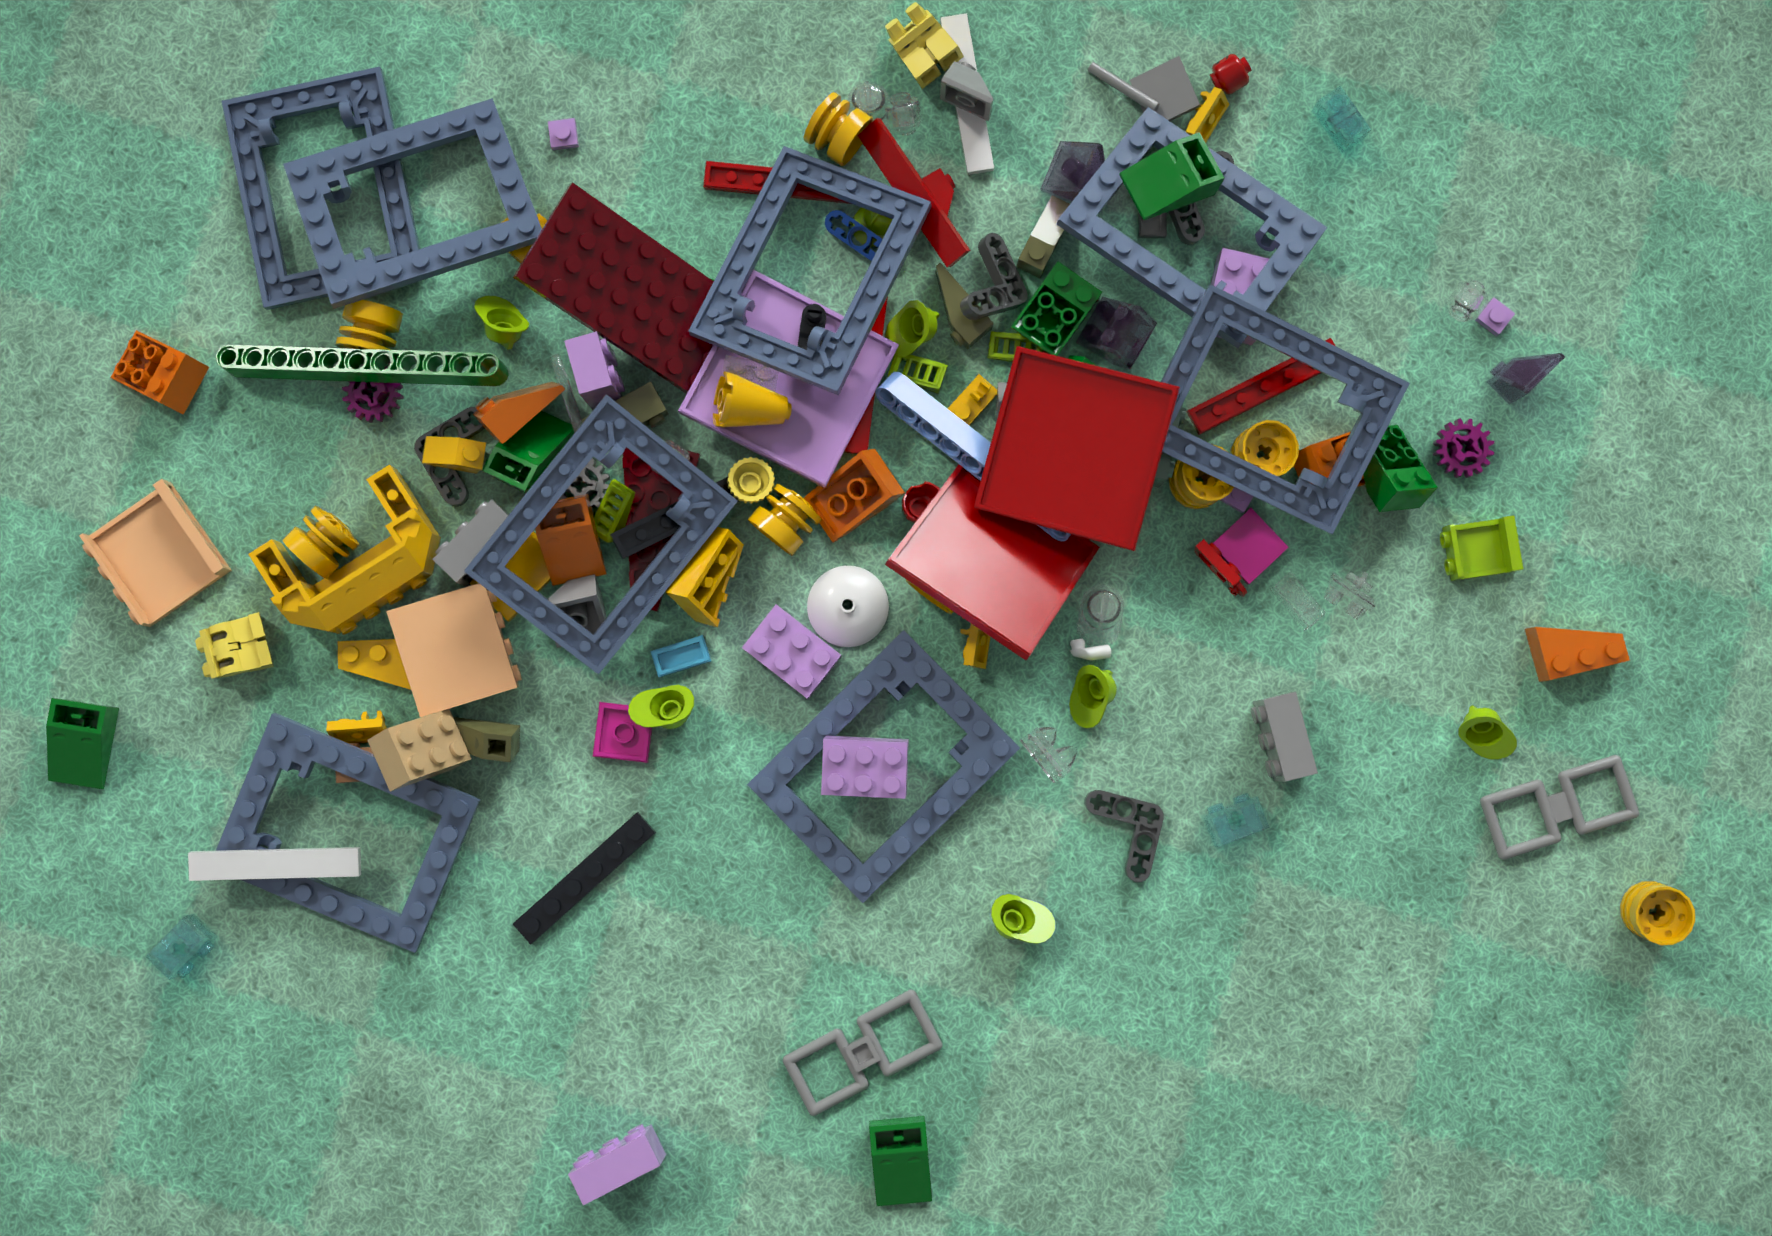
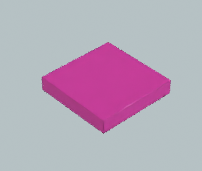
[1213,508,1289,585]
[593,702,653,763]

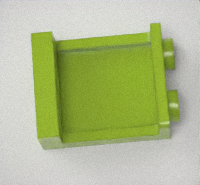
[1440,515,1524,581]

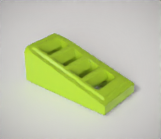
[987,331,1046,362]
[887,354,948,394]
[594,479,635,543]

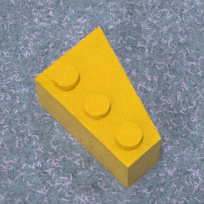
[665,527,744,627]

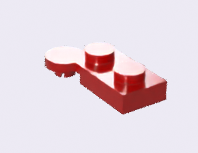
[1195,539,1247,597]

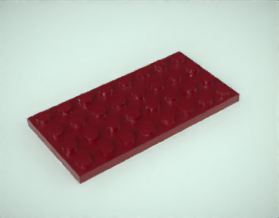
[513,182,714,394]

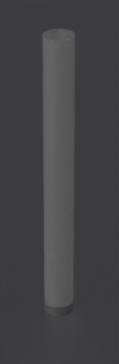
[550,354,583,433]

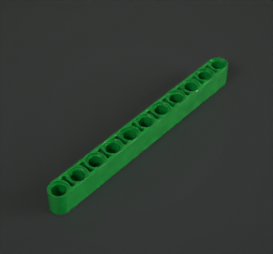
[216,345,509,387]

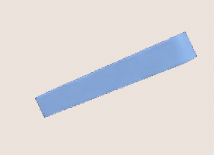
[875,372,1071,542]

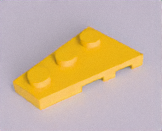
[337,639,411,690]

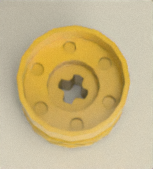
[803,92,873,166]
[335,300,403,350]
[1230,420,1299,477]
[1169,444,1234,509]
[748,483,822,556]
[283,505,359,579]
[1620,881,1695,945]

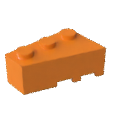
[1525,627,1630,682]

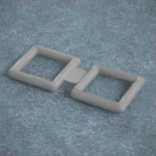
[1480,755,1639,860]
[783,990,942,1116]

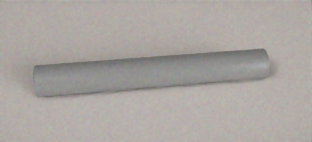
[1088,62,1160,112]

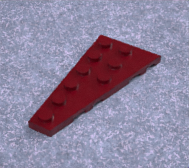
[622,447,701,612]

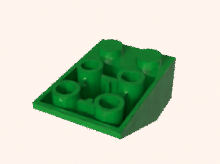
[1119,132,1225,220]
[1011,261,1102,356]
[482,411,578,493]
[1363,425,1438,512]
[46,698,119,789]
[869,1116,932,1206]

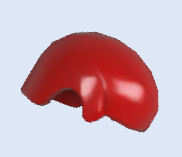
[902,481,940,523]

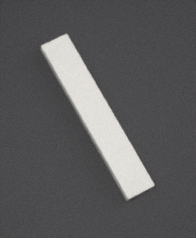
[940,13,994,175]
[188,847,361,881]

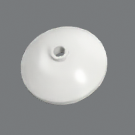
[807,566,889,647]

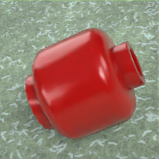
[1209,54,1252,95]

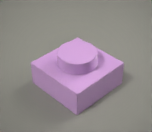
[548,118,579,150]
[1475,297,1515,336]
[1220,487,1254,513]

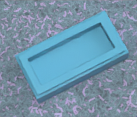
[650,635,711,678]

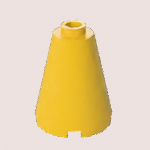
[713,371,792,427]

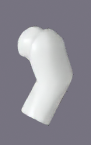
[1070,639,1111,661]

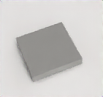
[1130,56,1201,121]

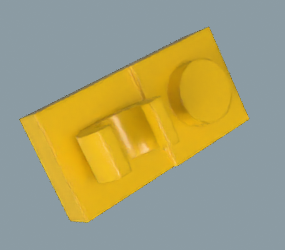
[1185,87,1230,143]
[948,374,997,426]
[960,618,990,669]
[326,710,387,743]

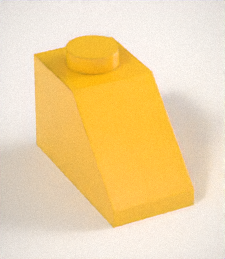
[422,436,486,474]

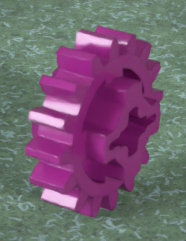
[342,364,404,423]
[1433,418,1495,478]

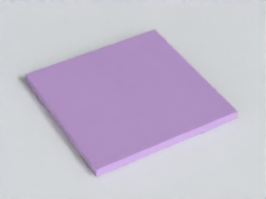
[678,270,899,488]

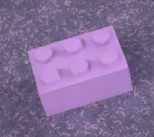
[1211,248,1269,345]
[564,331,625,409]
[742,605,842,700]
[821,736,909,799]
[568,1124,666,1205]

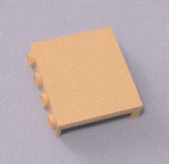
[79,479,232,627]
[386,583,522,717]

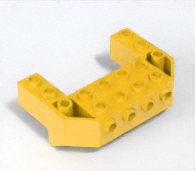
[248,464,441,635]

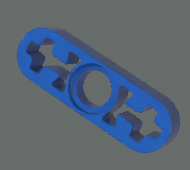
[825,210,883,261]

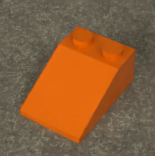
[473,382,565,444]
[804,449,905,543]

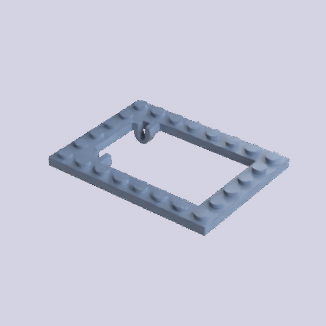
[221,66,420,310]
[283,98,542,309]
[1056,107,1327,349]
[688,146,932,395]
[1161,284,1410,535]
[464,394,738,675]
[747,630,1020,903]
[216,713,481,953]

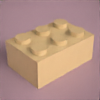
[367,709,471,792]

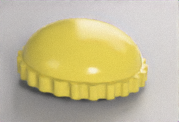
[727,457,775,504]

